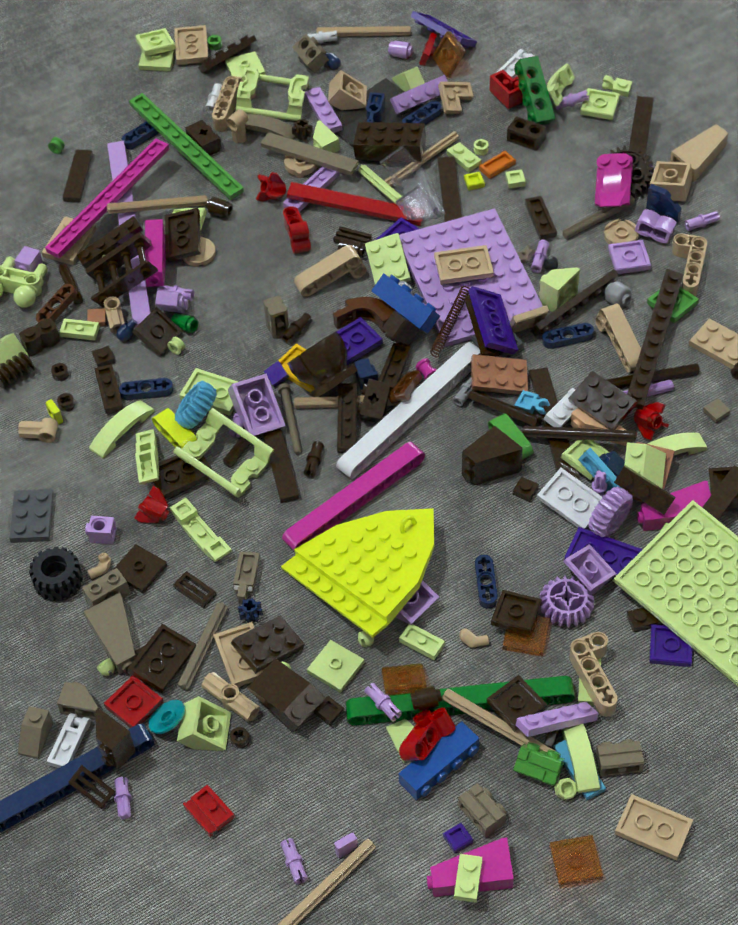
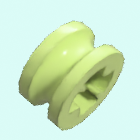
[474,139,489,156]
[167,337,186,355]

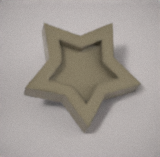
[518,245,536,263]

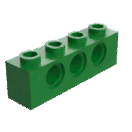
[514,56,556,125]

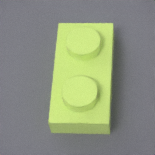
[447,142,481,173]
[59,319,100,341]
[399,624,445,660]
[454,854,482,903]

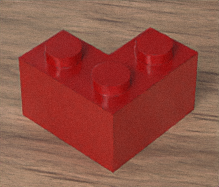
[489,70,535,109]

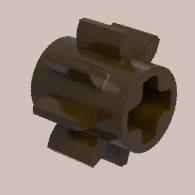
[292,119,313,140]

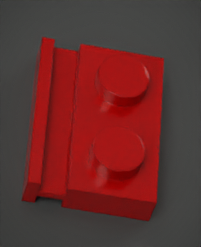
[183,784,235,837]

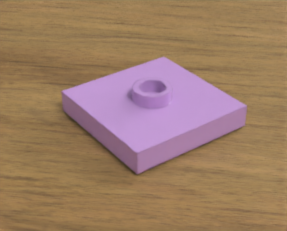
[608,240,651,274]

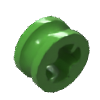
[207,35,222,50]
[48,137,65,154]

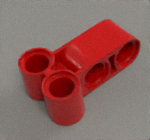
[283,206,311,254]
[399,708,456,761]

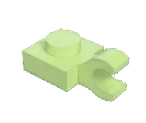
[602,75,632,97]

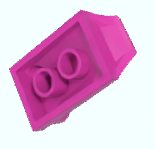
[595,153,633,207]

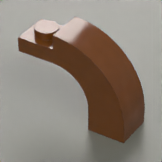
[333,297,396,333]

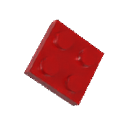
[104,675,163,728]

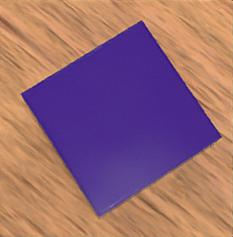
[263,361,289,387]
[443,823,473,853]

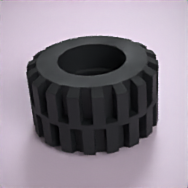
[29,547,83,601]

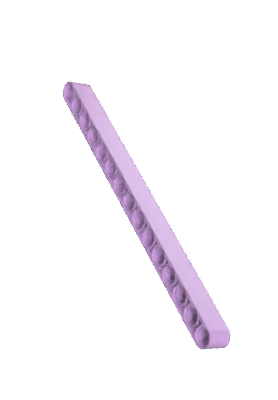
[107,141,151,329]

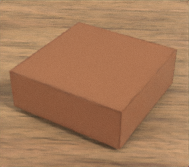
[87,308,106,326]

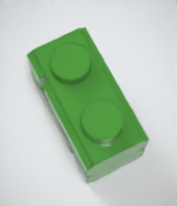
[513,742,565,786]

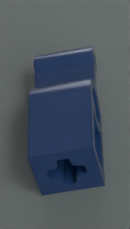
[366,92,385,123]

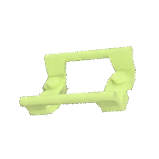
[236,67,310,121]
[173,408,274,498]

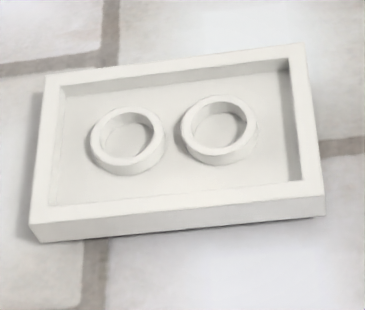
[537,468,602,529]

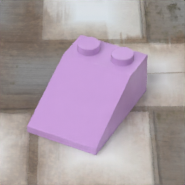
[228,373,286,436]

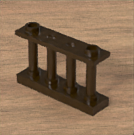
[85,232,158,308]

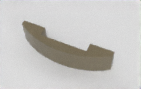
[230,114,296,140]

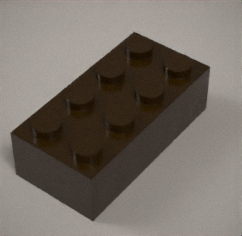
[353,122,426,161]

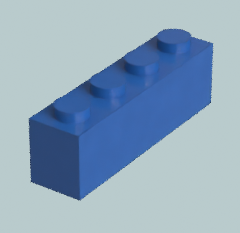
[371,273,440,333]
[398,722,480,800]

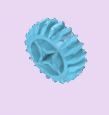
[175,381,217,429]

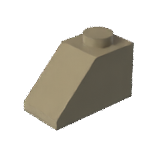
[57,682,98,720]
[18,706,53,759]

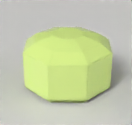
[554,778,577,800]

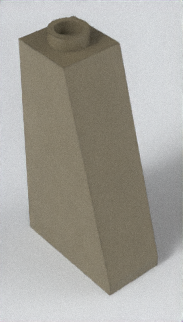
[84,593,136,675]

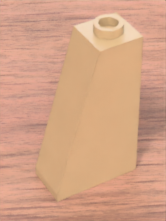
[670,124,728,182]

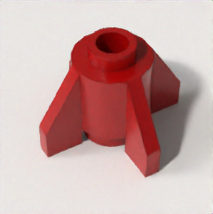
[256,172,286,201]
[634,402,669,440]
[134,486,170,523]

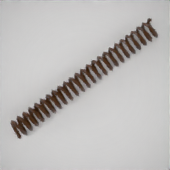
[430,286,470,358]

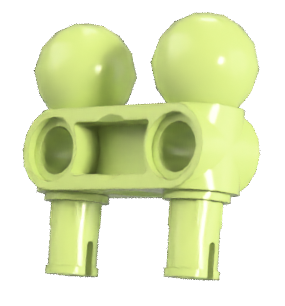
[0,256,48,308]

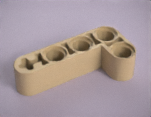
[212,76,256,132]
[672,233,707,297]
[294,245,367,297]
[595,303,641,373]
[569,632,618,717]

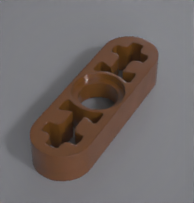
[35,284,77,323]

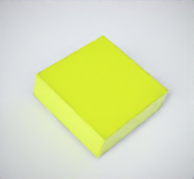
[464,172,485,191]
[45,399,63,425]

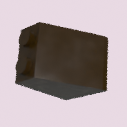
[462,426,523,486]

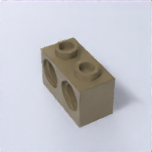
[292,34,329,73]

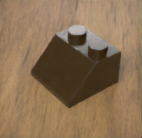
[95,708,136,769]

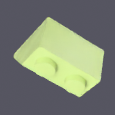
[539,268,580,312]
[624,442,666,488]
[177,696,231,751]

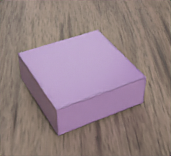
[334,833,358,859]

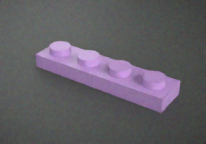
[389,75,448,114]
[305,87,343,133]
[283,167,340,212]
[516,702,598,737]

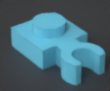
[514,390,550,414]

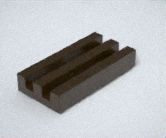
[333,226,372,251]
[173,571,217,608]
[68,765,116,809]

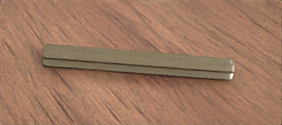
[562,195,635,239]
[178,603,228,690]

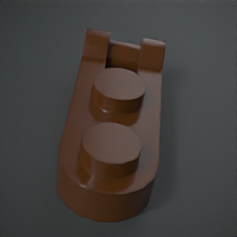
[389,370,422,404]

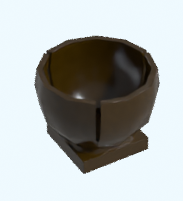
[287,331,358,397]

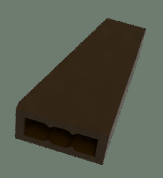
[629,96,654,163]

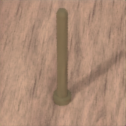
[278,383,302,455]

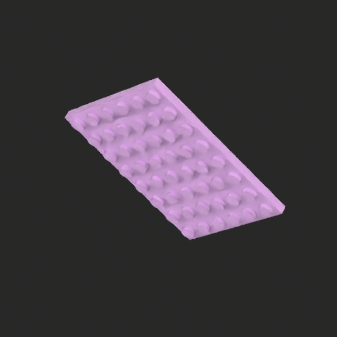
[399,208,543,347]

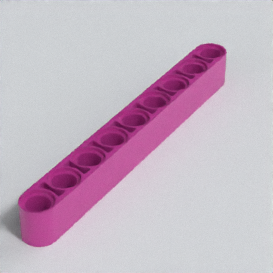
[282,442,425,552]

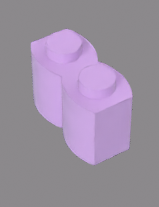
[635,209,677,243]
[155,290,188,313]

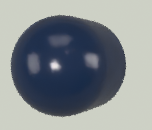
[325,51,341,69]
[116,319,137,341]

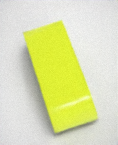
[152,408,197,449]

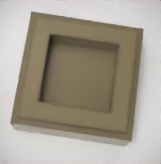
[703,398,731,423]

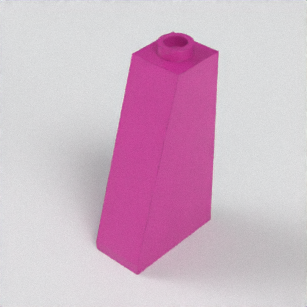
[145,219,166,287]
[637,481,711,531]
[426,837,514,897]

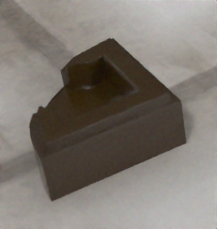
[544,729,560,747]

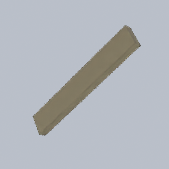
[261,132,359,176]

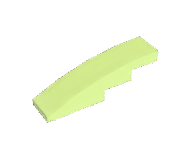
[135,429,159,485]

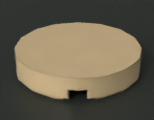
[604,219,639,244]
[182,237,216,267]

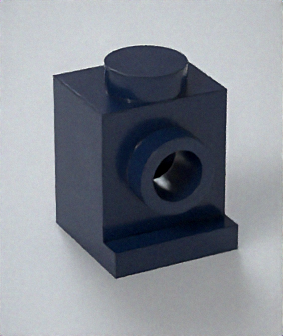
[354,358,378,390]

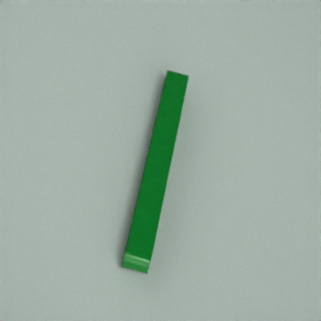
[345,676,575,726]

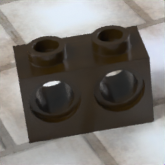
[507,116,546,151]

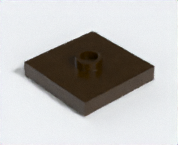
[132,307,183,356]
[113,544,167,593]
[491,590,542,635]
[486,675,547,732]

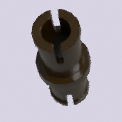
[281,313,312,343]
[303,441,324,477]

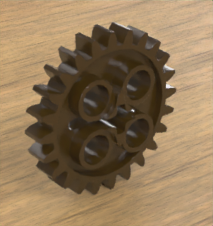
[610,145,654,198]

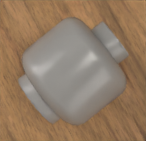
[605,281,632,308]

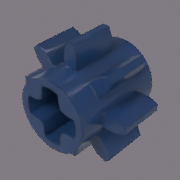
[237,598,263,623]

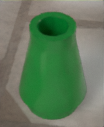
[171,313,199,333]

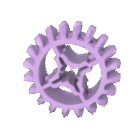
[589,486,633,537]
[540,575,594,628]

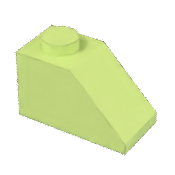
[392,66,425,92]
[313,120,340,153]

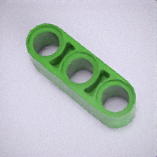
[488,414,534,460]

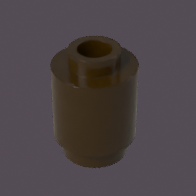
[206,197,233,218]
[338,239,365,257]
[410,686,442,711]

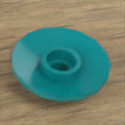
[148,700,185,734]

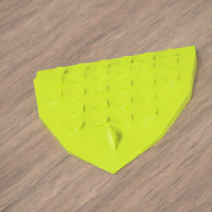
[281,508,435,638]

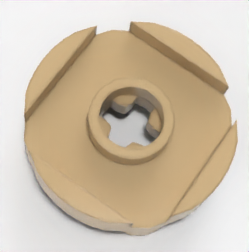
[284,155,318,178]

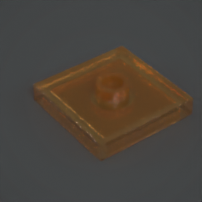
[432,31,466,78]
[502,616,550,656]
[381,663,427,695]
[549,835,603,886]

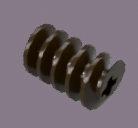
[0,352,35,389]

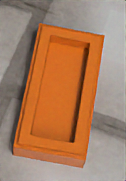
[479,151,516,179]

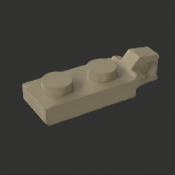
[233,551,260,603]

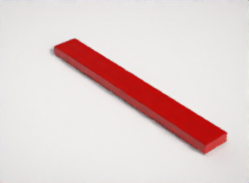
[287,182,425,226]

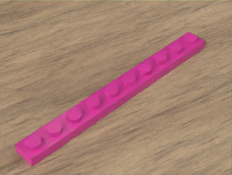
[45,139,170,259]

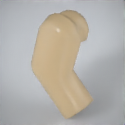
[87,553,111,580]
[459,628,489,648]

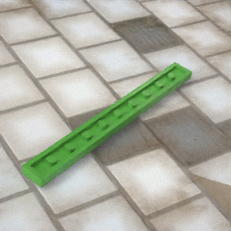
[129,93,244,200]

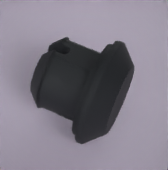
[544,256,558,270]

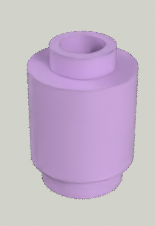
[388,40,413,59]

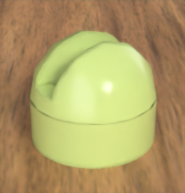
[358,631,374,647]
[96,658,115,676]

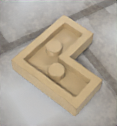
[438,82,473,114]

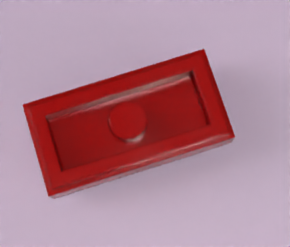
[419,32,437,66]

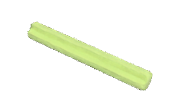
[358,165,403,204]

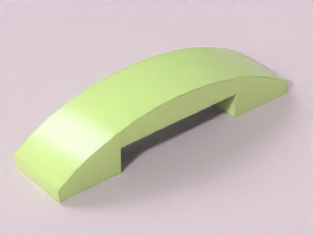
[547,63,575,106]
[89,400,154,458]
[648,433,707,455]
[170,498,232,562]
[561,724,600,793]

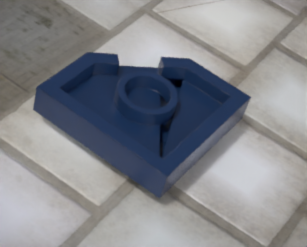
[646,184,682,225]

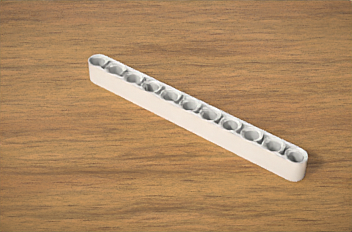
[336,342,481,479]

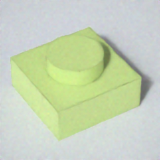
[505,169,526,189]

